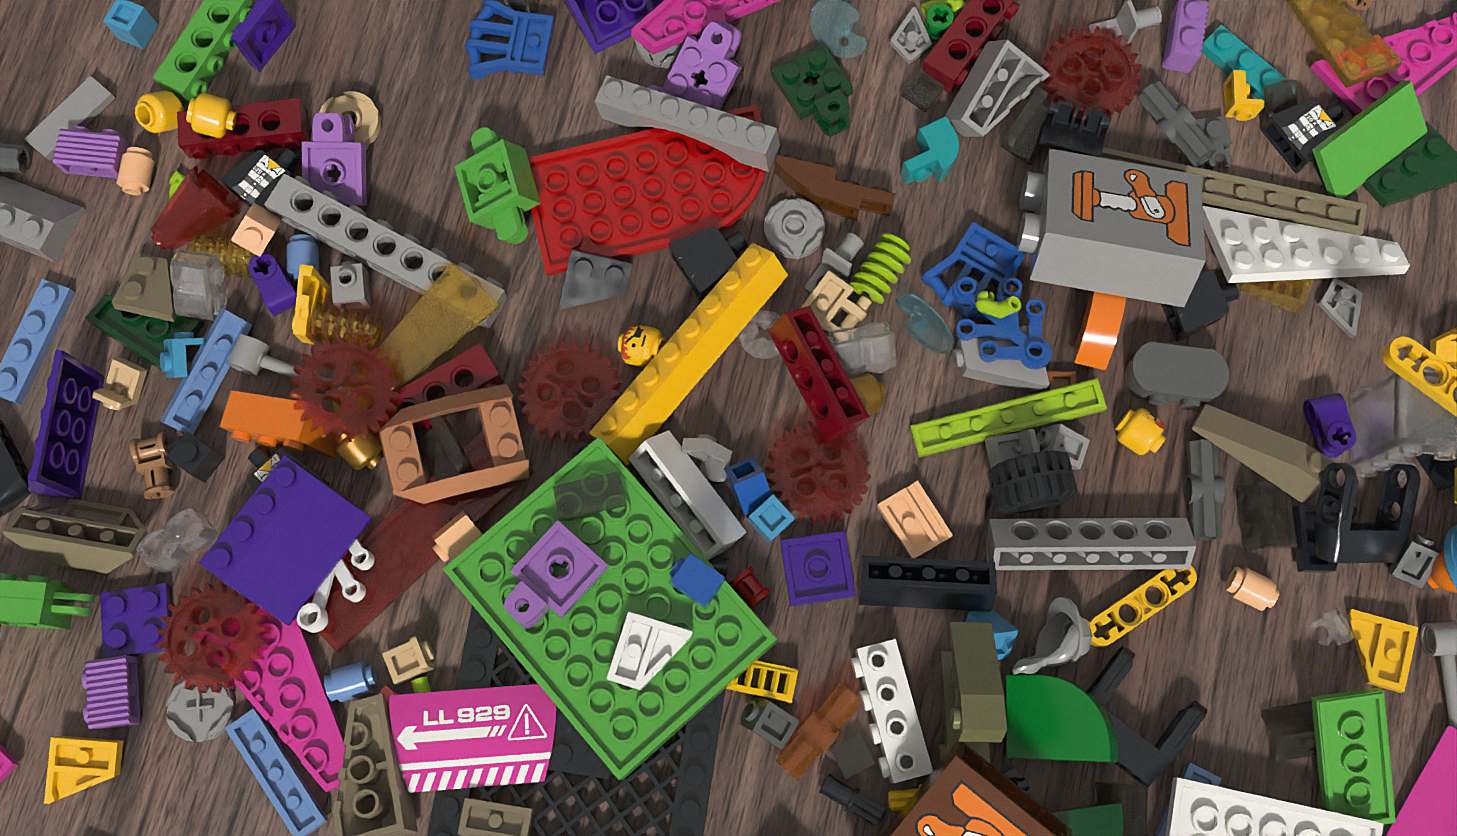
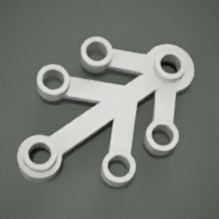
[297,538,375,633]

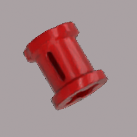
[729,566,772,610]

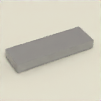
[24,75,115,161]

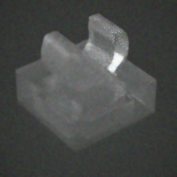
[1310,607,1354,646]

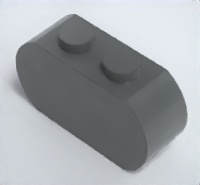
[1124,342,1229,410]

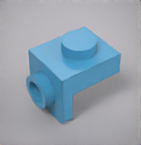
[160,332,204,378]

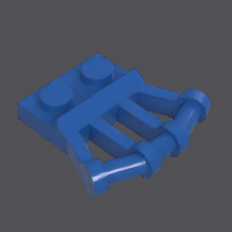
[465,0,555,80]
[921,222,1027,324]

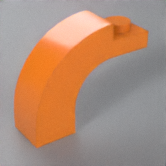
[1074,291,1126,370]

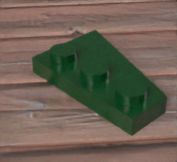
[1362,129,1457,208]
[85,294,205,371]

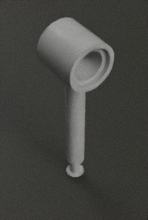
[226,334,348,396]
[1420,621,1457,729]

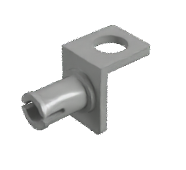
[1088,0,1162,53]
[805,233,864,294]

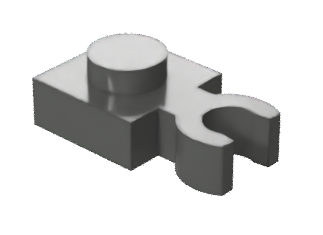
[1196,115,1232,170]

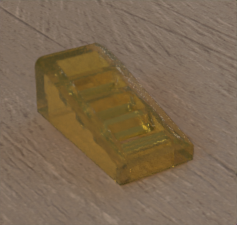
[1240,279,1314,314]

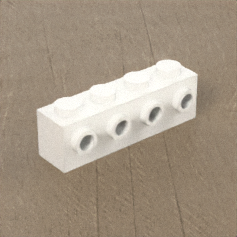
[628,430,746,560]
[851,639,933,783]

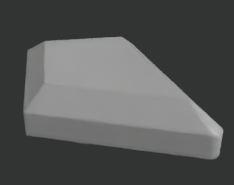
[889,7,932,64]
[1318,278,1363,338]

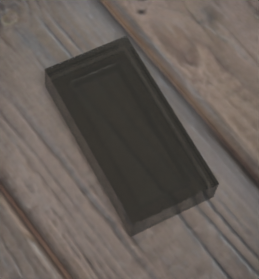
[553,472,627,521]

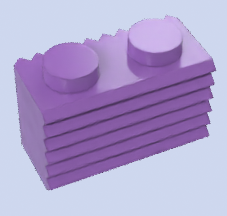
[1162,0,1209,73]
[52,126,131,179]
[82,655,141,730]

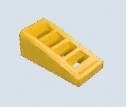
[726,661,799,704]

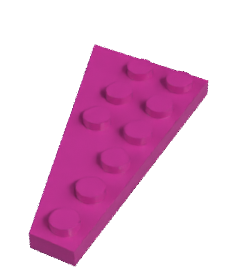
[631,0,781,54]
[1310,12,1457,115]

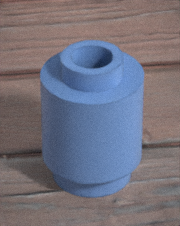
[287,234,319,283]
[324,660,378,702]

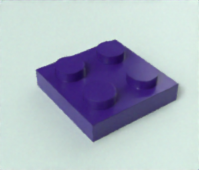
[231,0,296,72]
[780,531,856,607]
[100,583,174,658]

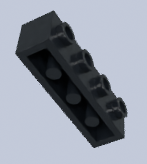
[858,555,997,612]

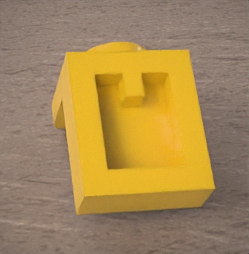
[1223,70,1264,121]

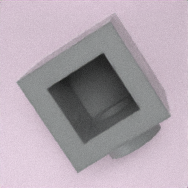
[330,261,372,312]

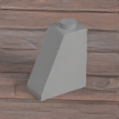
[952,325,1050,393]

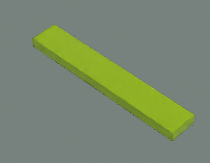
[910,378,1107,458]

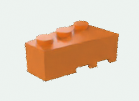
[219,390,346,458]

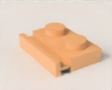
[877,480,953,558]

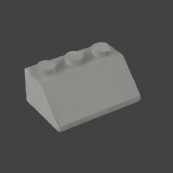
[0,176,85,263]

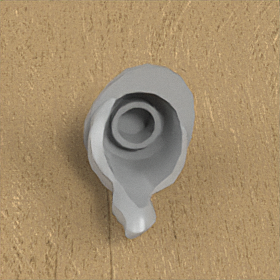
[1012,597,1093,675]

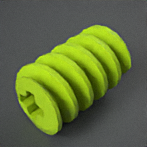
[849,233,912,304]

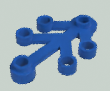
[953,277,1052,369]

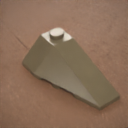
[1191,404,1335,503]
[333,693,418,836]

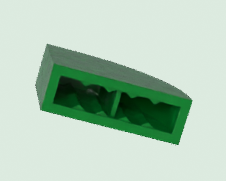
[1006,671,1118,762]

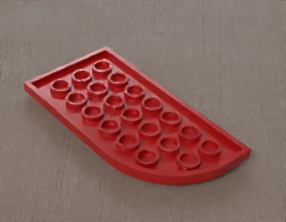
[528,104,766,277]

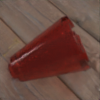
[151,166,241,251]

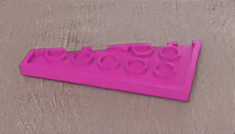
[193,605,346,792]

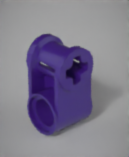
[248,253,297,317]
[1303,393,1357,458]

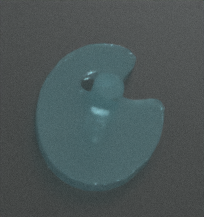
[810,0,869,58]
[895,293,954,354]

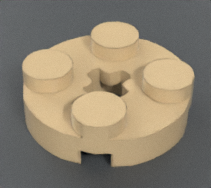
[319,91,382,150]

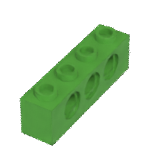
[152,0,254,104]

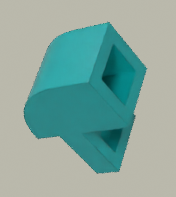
[900,116,959,185]

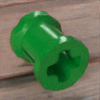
[925,4,954,43]

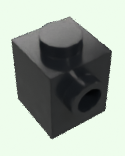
[166,431,225,483]

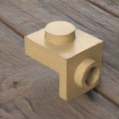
[92,357,147,410]
[382,636,435,685]

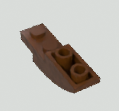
[775,155,895,221]

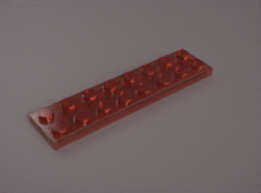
[307,431,534,652]

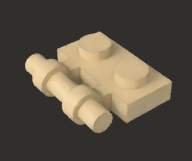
[801,270,872,352]

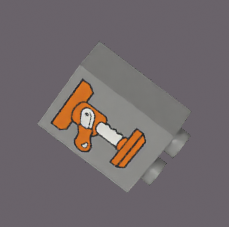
[1016,149,1206,307]

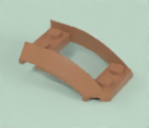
[378,384,529,504]

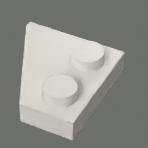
[607,612,693,690]

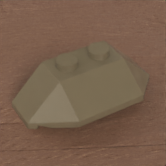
[3,498,147,574]

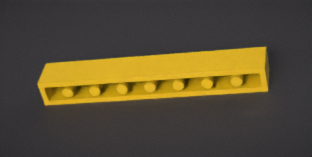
[589,243,788,465]

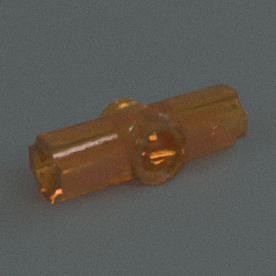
[776,683,862,781]

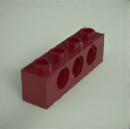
[920,0,1020,94]
[177,98,310,160]
[768,306,870,442]
[368,343,504,437]

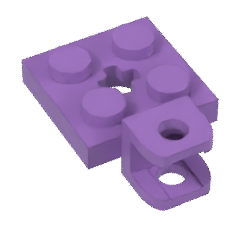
[662,20,742,110]
[302,113,367,205]
[504,520,609,629]

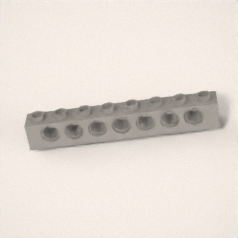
[264,174,507,330]

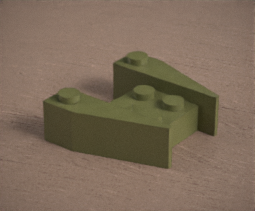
[938,622,1007,764]

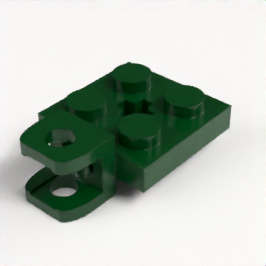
[771,44,853,137]

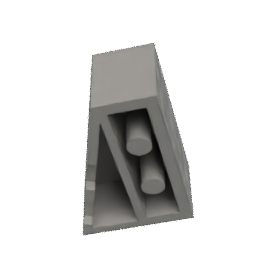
[944,39,1050,137]

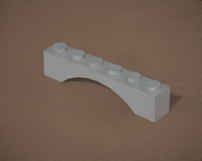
[595,75,780,172]

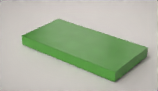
[1312,80,1428,199]
[1311,687,1396,825]

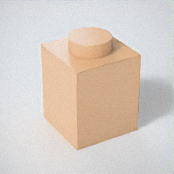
[231,202,282,257]
[432,511,483,562]

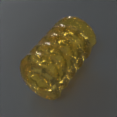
[185,235,256,278]
[311,302,384,355]

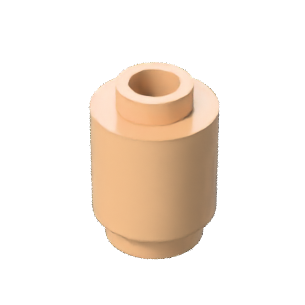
[116,147,155,195]
[1225,567,1279,611]

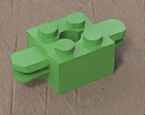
[454,127,541,244]
[0,573,95,630]

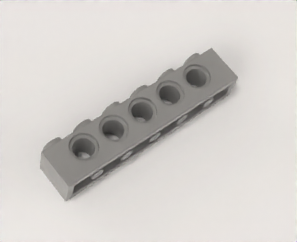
[986,518,1196,570]

